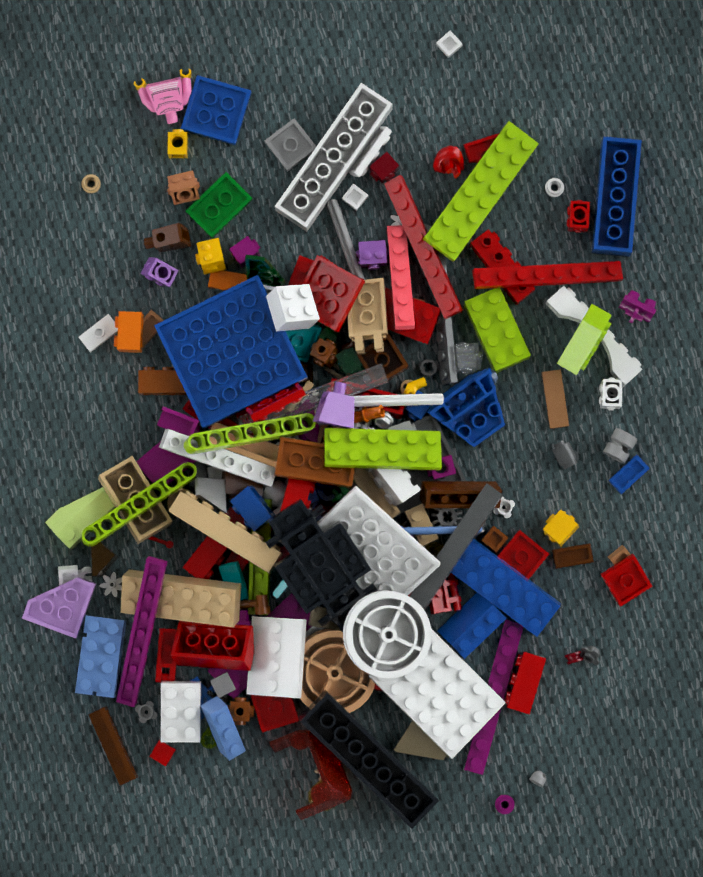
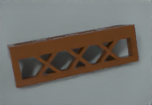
[88,706,138,786]

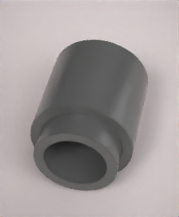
[552,440,578,470]

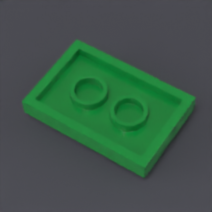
[185,172,253,239]

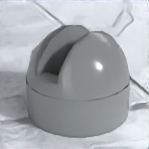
[529,771,546,787]

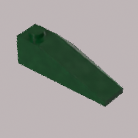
[245,255,285,287]

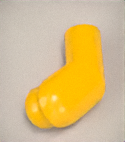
[404,377,427,394]

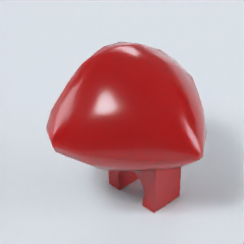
[433,146,464,178]

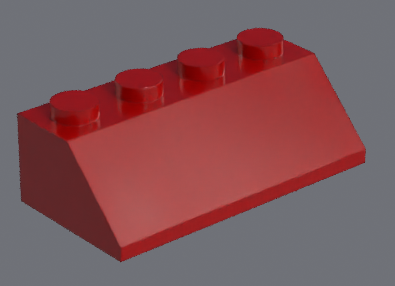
[171,620,254,671]

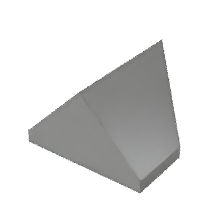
[195,477,227,513]

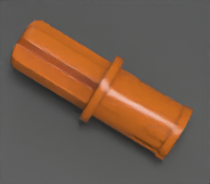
[354,405,385,423]

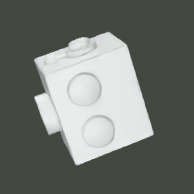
[599,377,623,411]

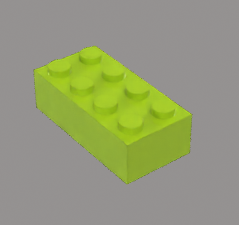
[464,288,531,373]

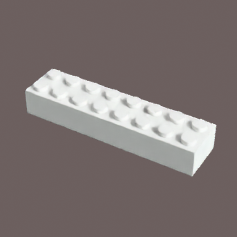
[275,83,393,232]

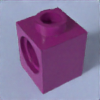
[229,236,260,268]
[427,455,456,480]

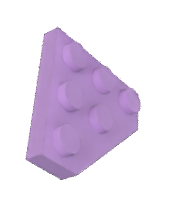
[22,577,97,638]

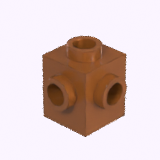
[310,338,340,369]
[227,697,254,725]

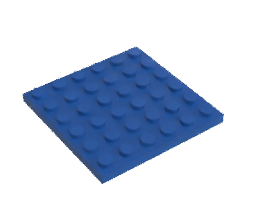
[154,275,308,429]

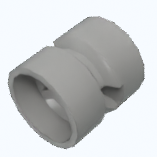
[603,428,637,464]

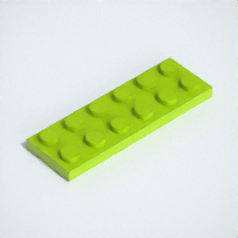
[324,428,442,470]

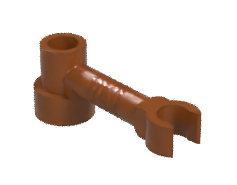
[240,595,271,615]

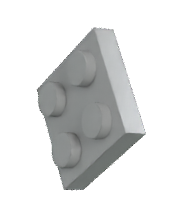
[264,118,317,172]

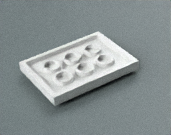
[247,616,307,698]

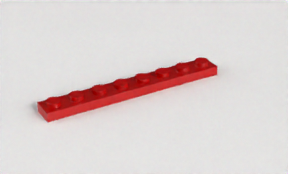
[384,175,463,319]
[472,261,623,289]

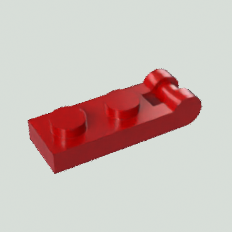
[155,628,177,683]

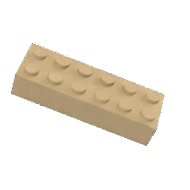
[169,491,282,574]
[121,569,241,627]

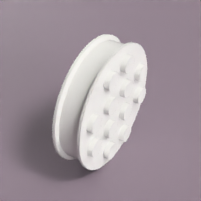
[343,591,432,679]

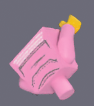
[134,69,192,124]

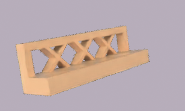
[209,423,279,468]

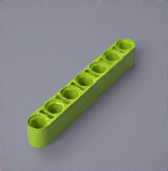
[184,413,316,454]
[81,462,197,547]

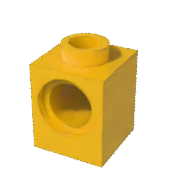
[168,129,188,158]

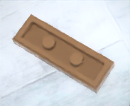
[542,369,569,429]

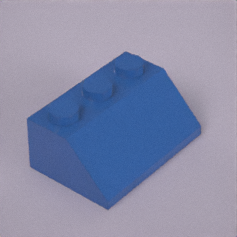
[437,593,507,659]

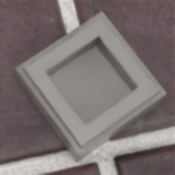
[210,672,236,698]

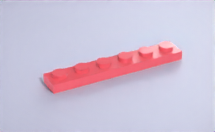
[387,225,415,330]

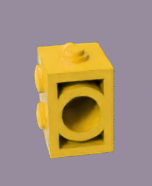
[195,238,226,275]
[543,509,579,547]

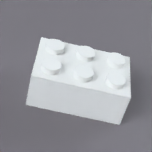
[161,681,201,742]

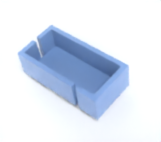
[75,615,126,698]

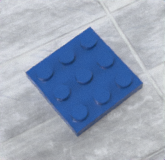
[181,75,252,146]

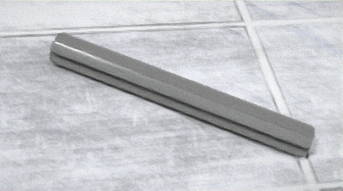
[326,199,365,280]

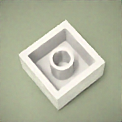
[266,284,320,332]

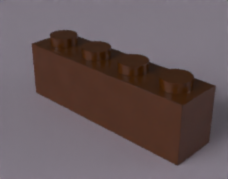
[420,481,502,508]

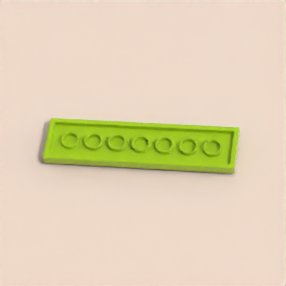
[423,121,539,262]

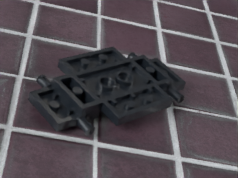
[265,499,377,632]

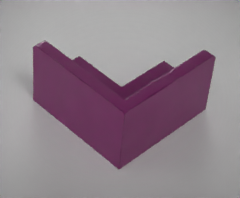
[157,406,200,458]

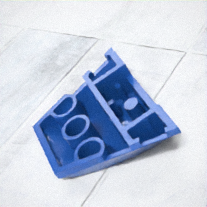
[427,368,505,447]

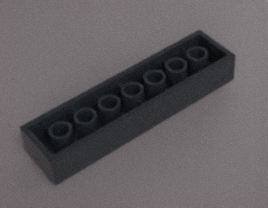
[298,690,439,829]

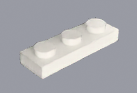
[348,126,392,177]

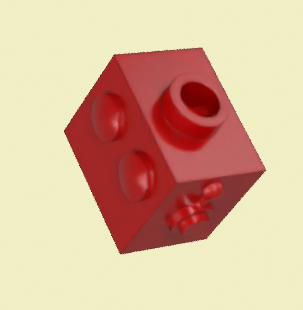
[567,200,590,233]

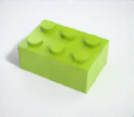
[557,304,612,375]

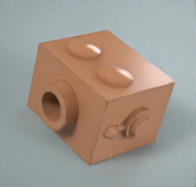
[167,170,200,205]

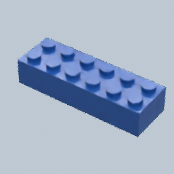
[592,137,642,257]
[451,539,561,637]

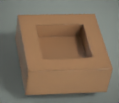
[608,545,631,565]

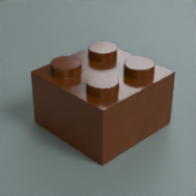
[356,333,409,388]

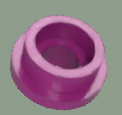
[495,795,515,814]

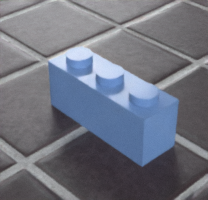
[200,696,246,761]

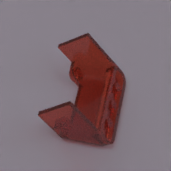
[269,729,353,820]

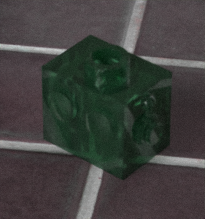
[335,347,365,382]

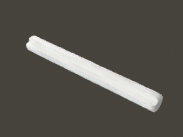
[353,393,444,407]

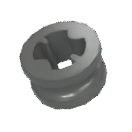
[420,359,437,377]

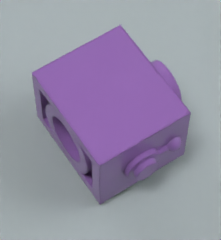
[356,240,389,270]
[141,257,179,287]

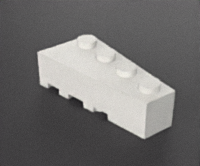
[365,428,421,506]

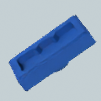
[608,455,650,494]

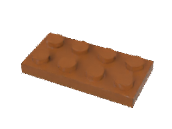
[274,437,355,488]

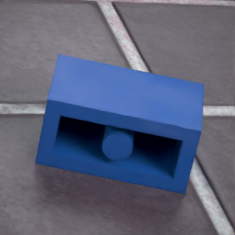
[230,485,275,531]

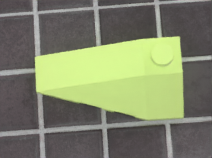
[45,487,115,549]

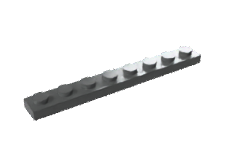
[432,250,458,385]

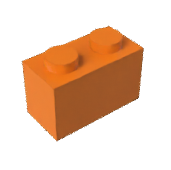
[114,311,144,353]

